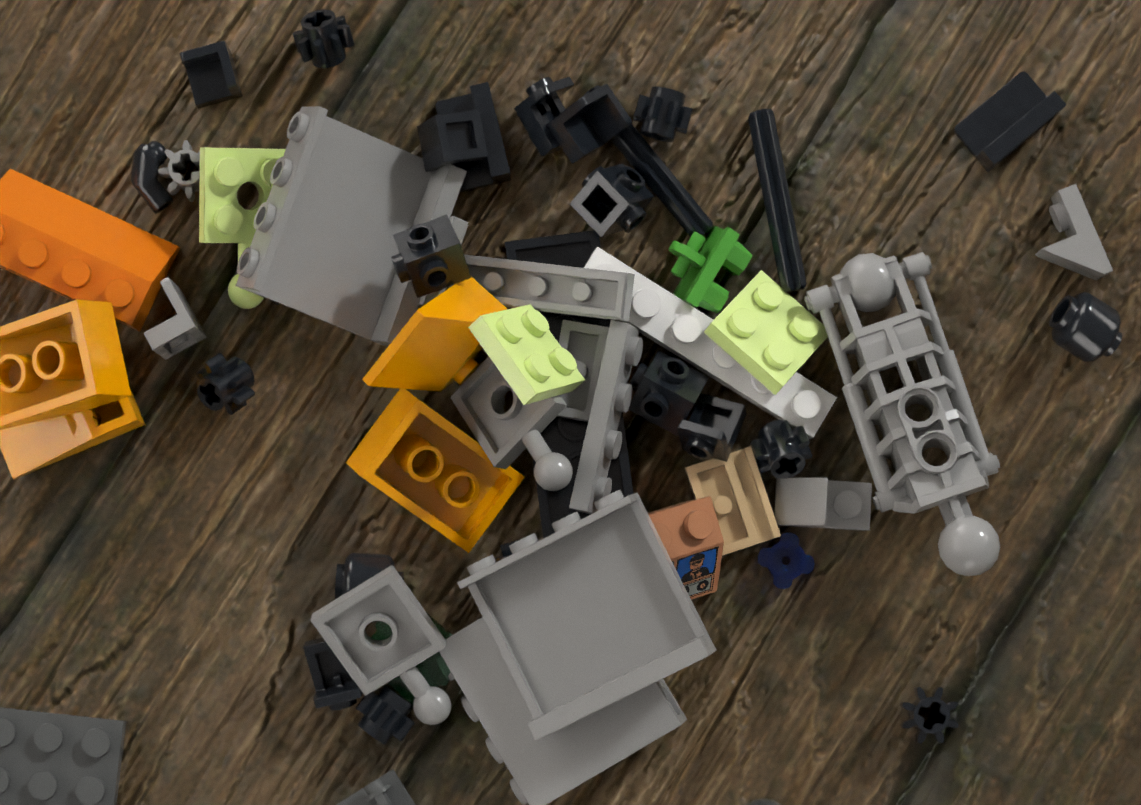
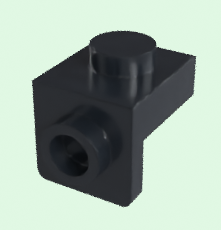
[514,77,574,157]
[677,393,747,462]
[303,637,363,711]

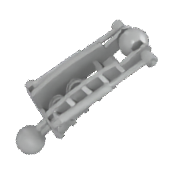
[804,252,1000,576]

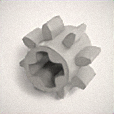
[158,140,206,202]

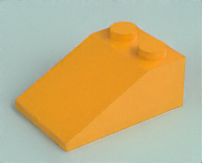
[362,277,507,392]
[0,299,132,430]
[345,389,525,553]

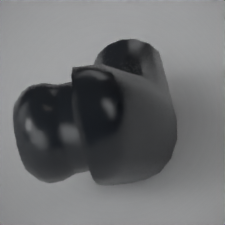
[131,141,173,214]

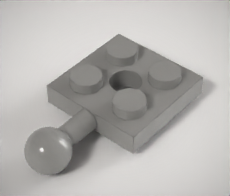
[450,356,573,491]
[311,565,451,725]

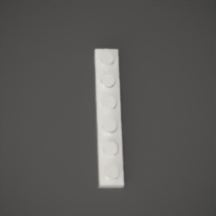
[583,247,837,439]

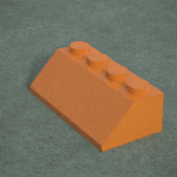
[0,168,180,332]

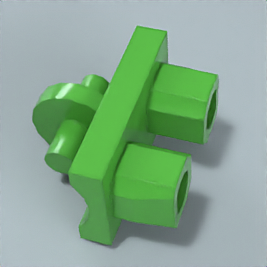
[668,226,752,313]

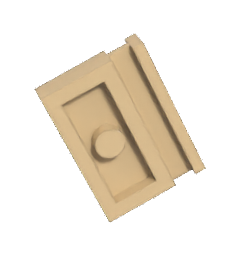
[685,446,781,556]

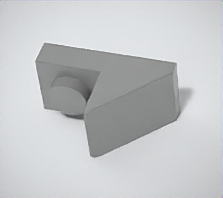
[1035,184,1113,280]
[774,478,872,531]

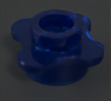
[758,533,814,589]

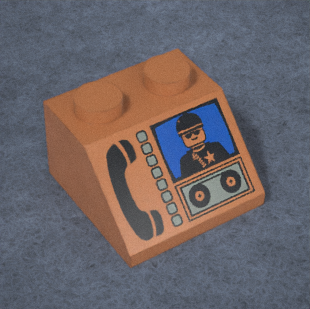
[648,496,724,600]

